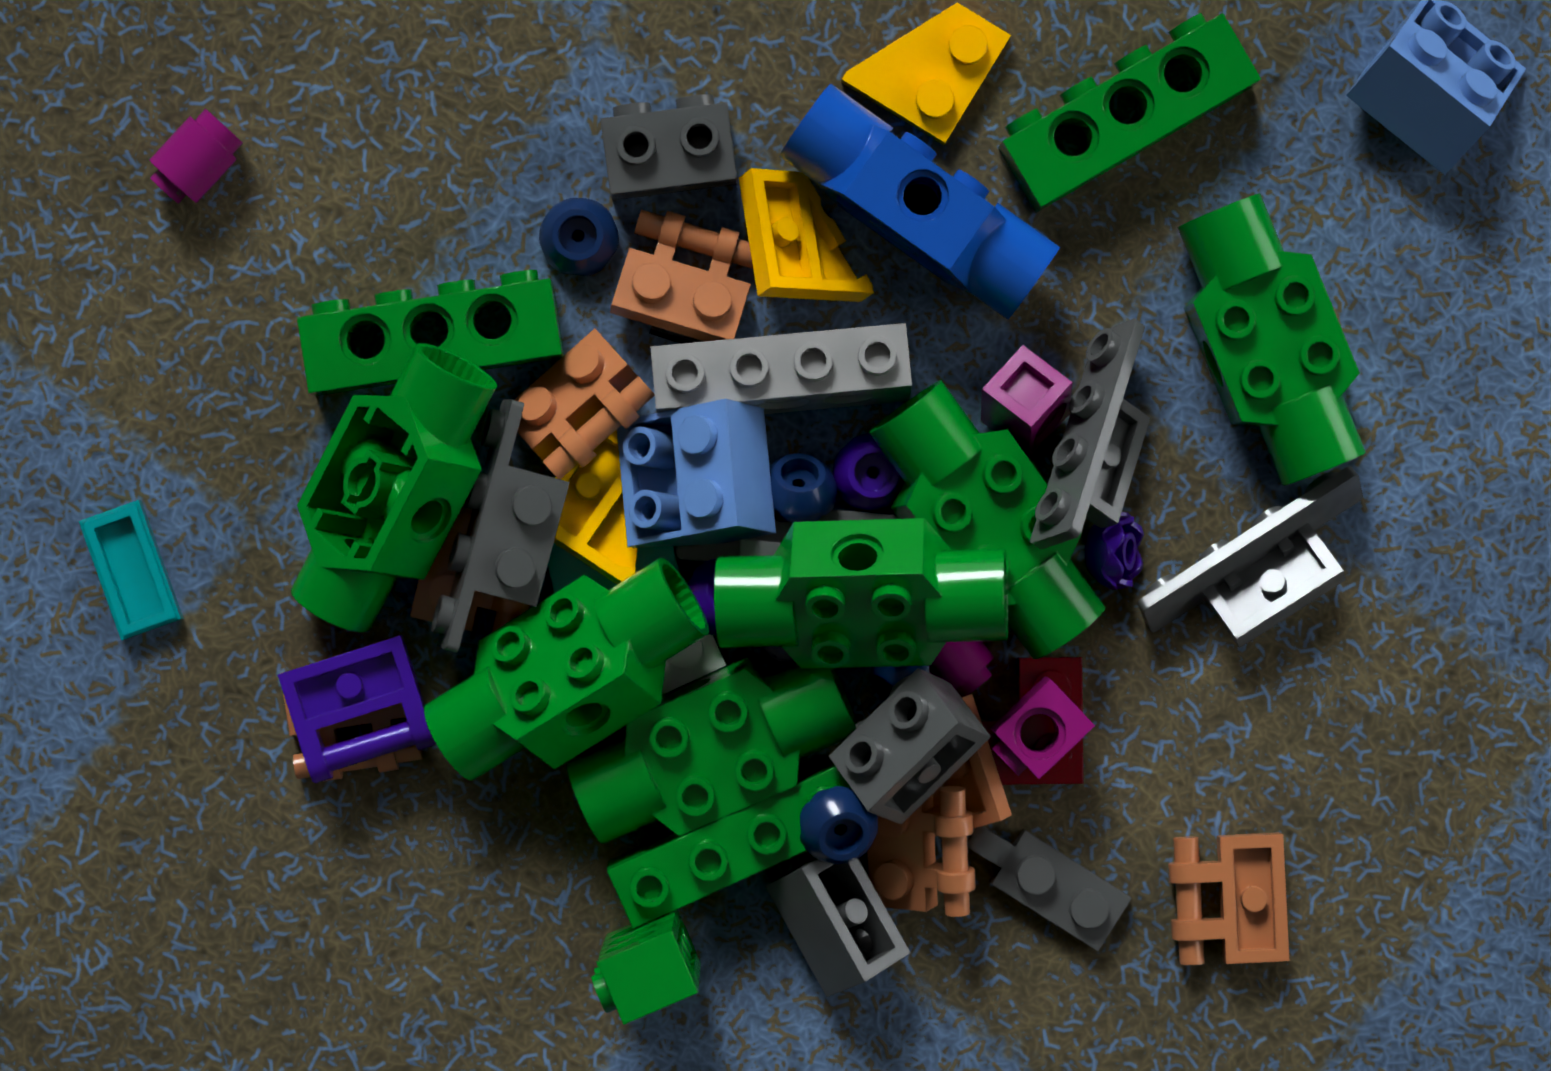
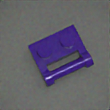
[278,635,437,784]

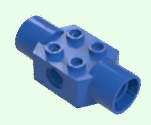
[779,83,1060,320]

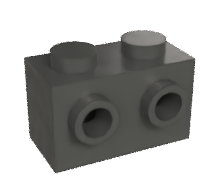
[600,94,737,201]
[829,668,991,824]
[765,857,911,997]

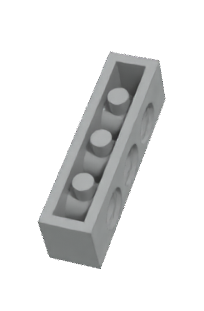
[650,323,912,414]

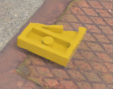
[841,2,1011,145]
[739,168,874,302]
[554,430,638,584]

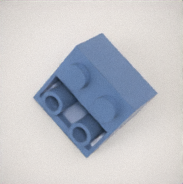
[1346,0,1526,175]
[617,398,776,548]

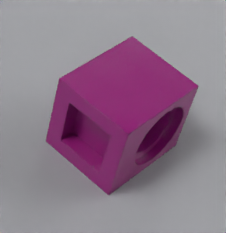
[981,345,1073,458]
[990,676,1095,779]

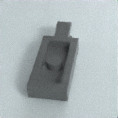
[967,826,1132,951]

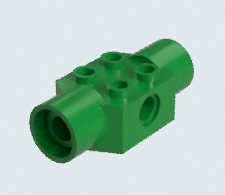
[1177,193,1366,486]
[291,343,497,632]
[869,380,1105,659]
[714,518,1008,669]
[424,558,709,780]
[567,658,858,844]

